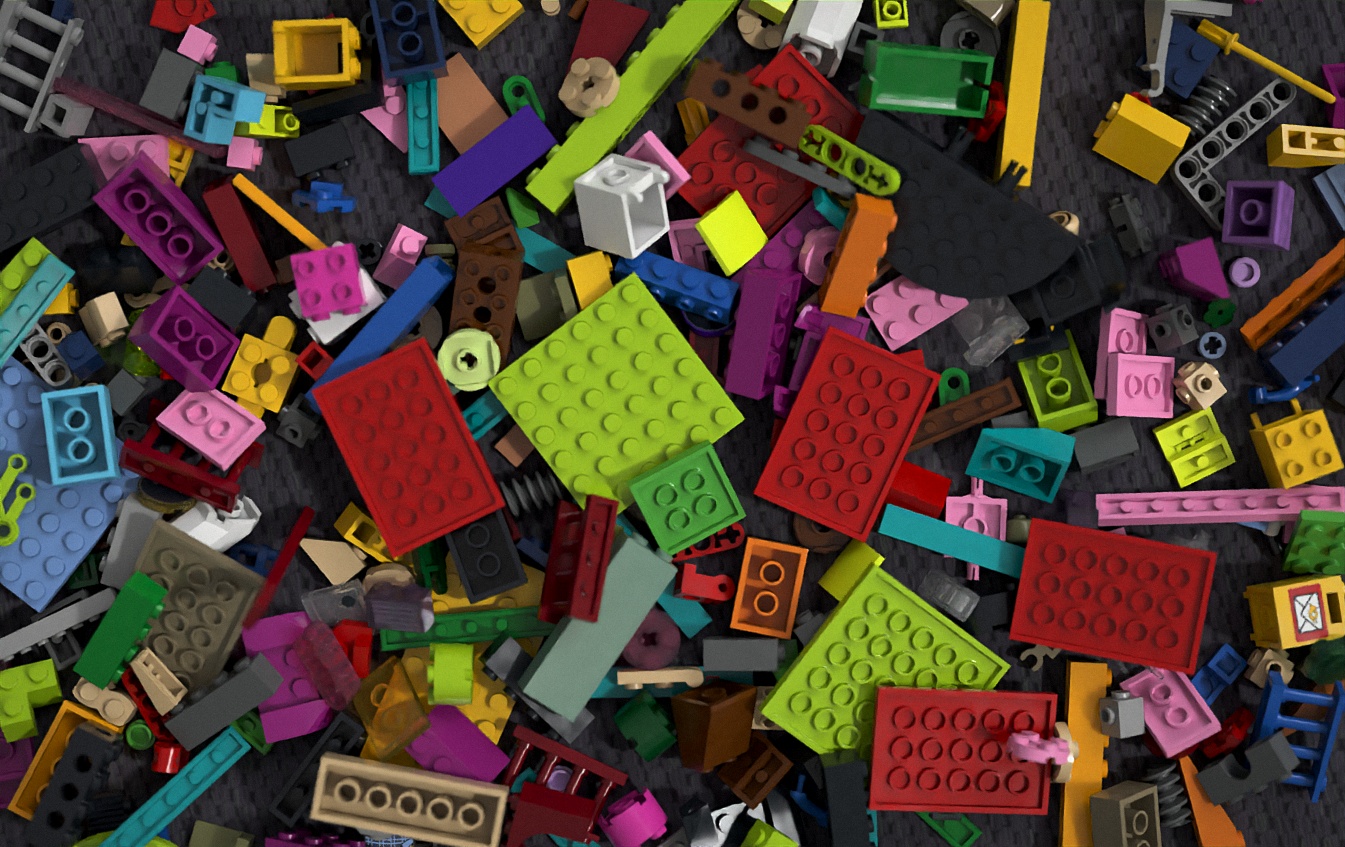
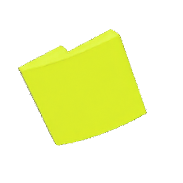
[695,190,769,276]
[1152,406,1236,488]
[818,538,885,602]

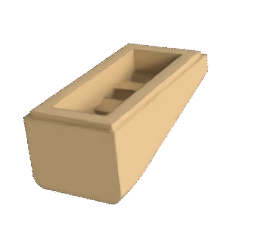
[130,646,188,716]

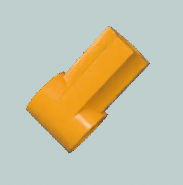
[676,98,710,145]

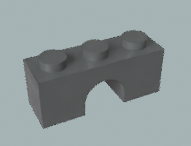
[1196,730,1300,807]

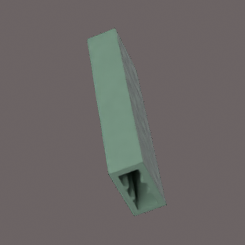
[517,531,678,722]

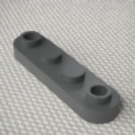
[742,135,858,200]

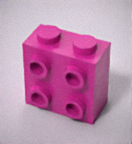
[290,243,368,323]

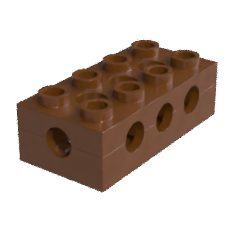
[680,56,812,149]
[448,242,525,376]

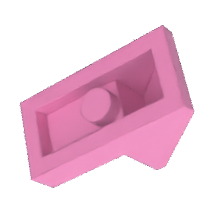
[372,223,428,290]

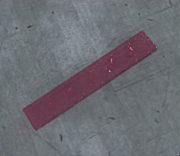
[53,76,229,158]

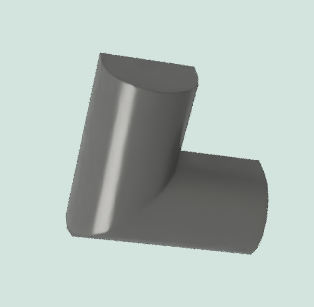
[30,589,92,671]

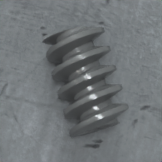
[1171,74,1237,142]
[500,467,567,517]
[1140,761,1194,829]

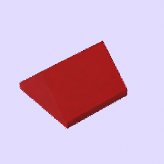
[878,460,952,519]

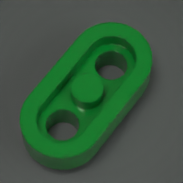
[503,75,546,124]
[939,367,970,406]

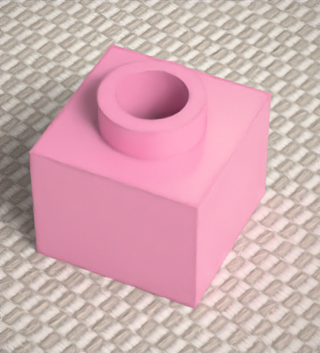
[177,24,218,66]
[226,136,263,172]

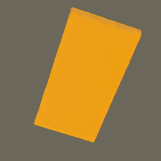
[233,173,329,251]

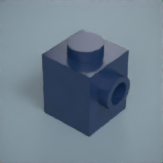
[56,330,106,381]

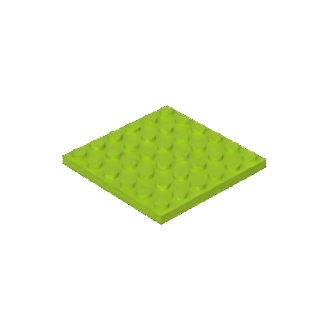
[487,272,745,515]
[758,562,1011,787]

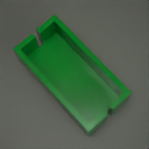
[857,40,995,118]

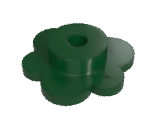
[1202,297,1236,328]

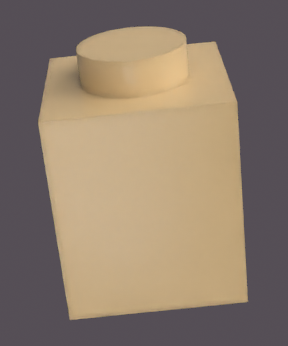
[246,54,286,104]
[300,537,368,589]

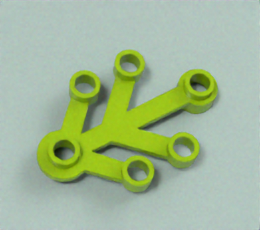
[0,454,36,546]

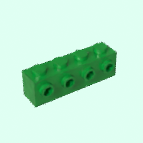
[73,570,168,690]

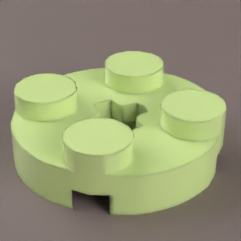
[438,328,501,391]

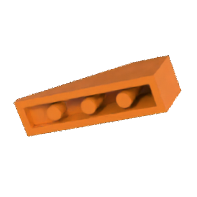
[1175,756,1246,847]

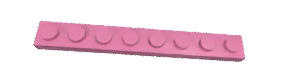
[1096,487,1345,526]

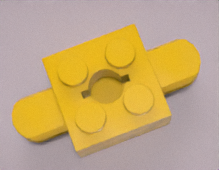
[221,316,302,420]

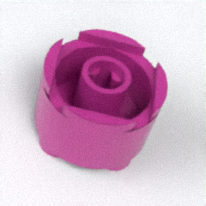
[597,786,668,847]

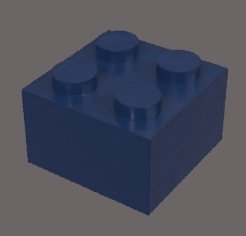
[1130,16,1221,103]

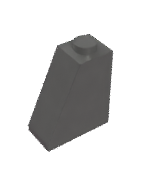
[703,635,785,671]

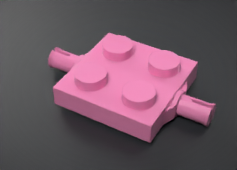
[943,476,1007,580]

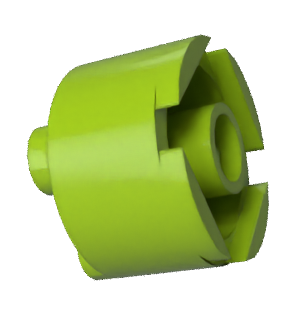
[428,643,474,705]

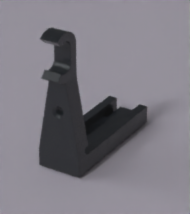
[292,11,385,127]

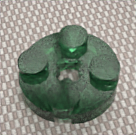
[1304,636,1345,685]

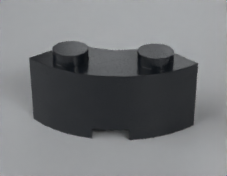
[951,581,1020,636]

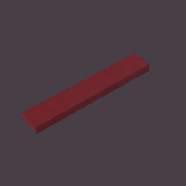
[240,505,315,631]

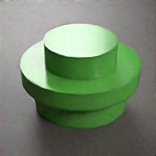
[126,719,156,750]

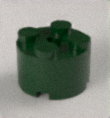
[613,689,678,763]

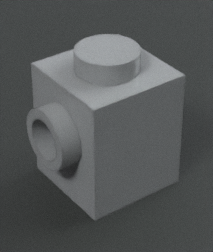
[39,94,94,138]
[1099,690,1145,738]

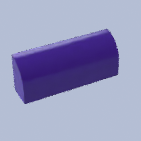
[431,104,558,218]

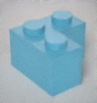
[183,74,266,145]

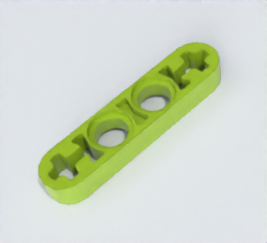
[798,124,900,196]

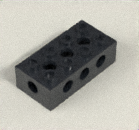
[22,719,124,847]

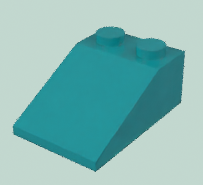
[965,428,1076,503]

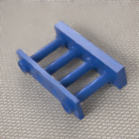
[1243,670,1345,803]

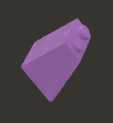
[1222,181,1295,251]

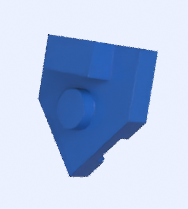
[292,180,357,212]

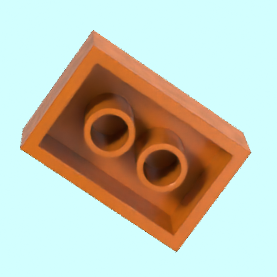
[729,536,808,640]

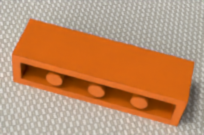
[818,193,897,318]

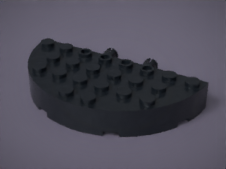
[853,108,1083,299]

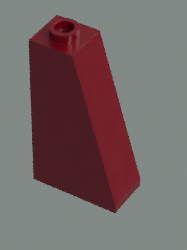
[558,0,650,111]
[202,173,277,295]

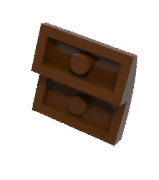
[444,195,525,256]
[716,729,794,811]

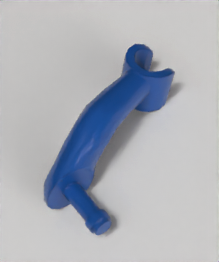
[1248,373,1320,404]
[790,774,828,829]

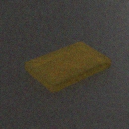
[349,655,432,763]

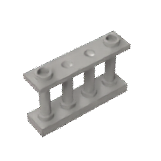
[0,0,84,133]

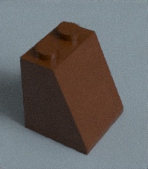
[671,678,757,773]

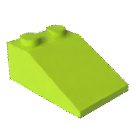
[1016,329,1098,433]

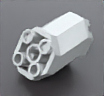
[777,0,863,78]
[168,496,262,553]

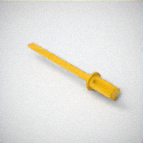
[1196,19,1336,104]

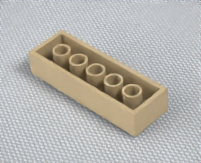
[310,752,509,847]

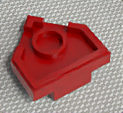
[149,0,217,34]
[964,80,1007,143]
[310,619,374,679]
[1198,707,1255,759]

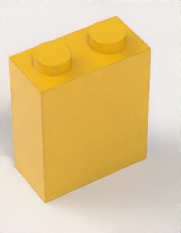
[1092,93,1191,184]

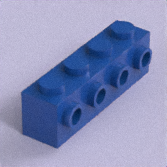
[614,250,740,325]

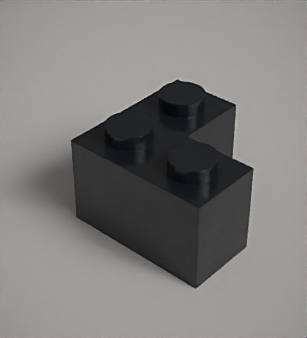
[186,264,258,339]

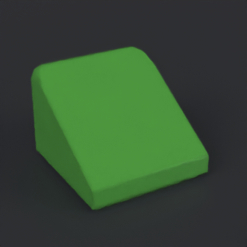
[505,187,540,230]

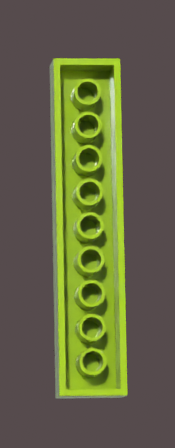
[526,0,741,217]

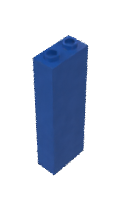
[305,255,457,415]

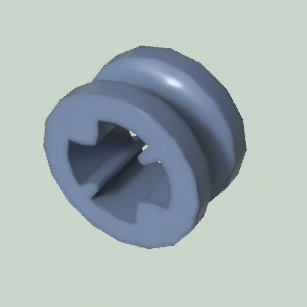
[1197,332,1226,359]

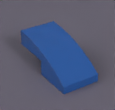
[1190,643,1247,707]

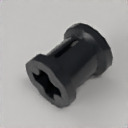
[355,237,384,266]

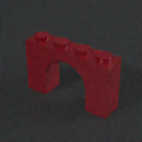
[500,781,596,847]

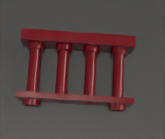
[118,398,265,514]
[537,494,619,625]
[500,724,628,845]

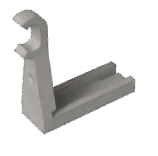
[1139,0,1232,97]

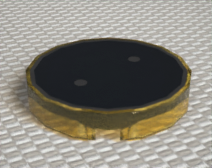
[136,476,198,514]

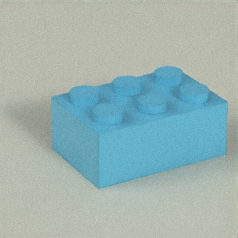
[41,384,121,488]

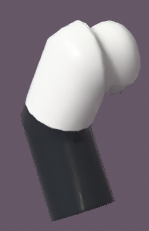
[1260,521,1286,557]

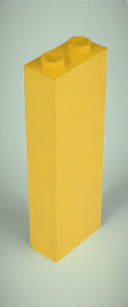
[993,0,1050,191]

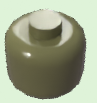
[1005,515,1031,547]

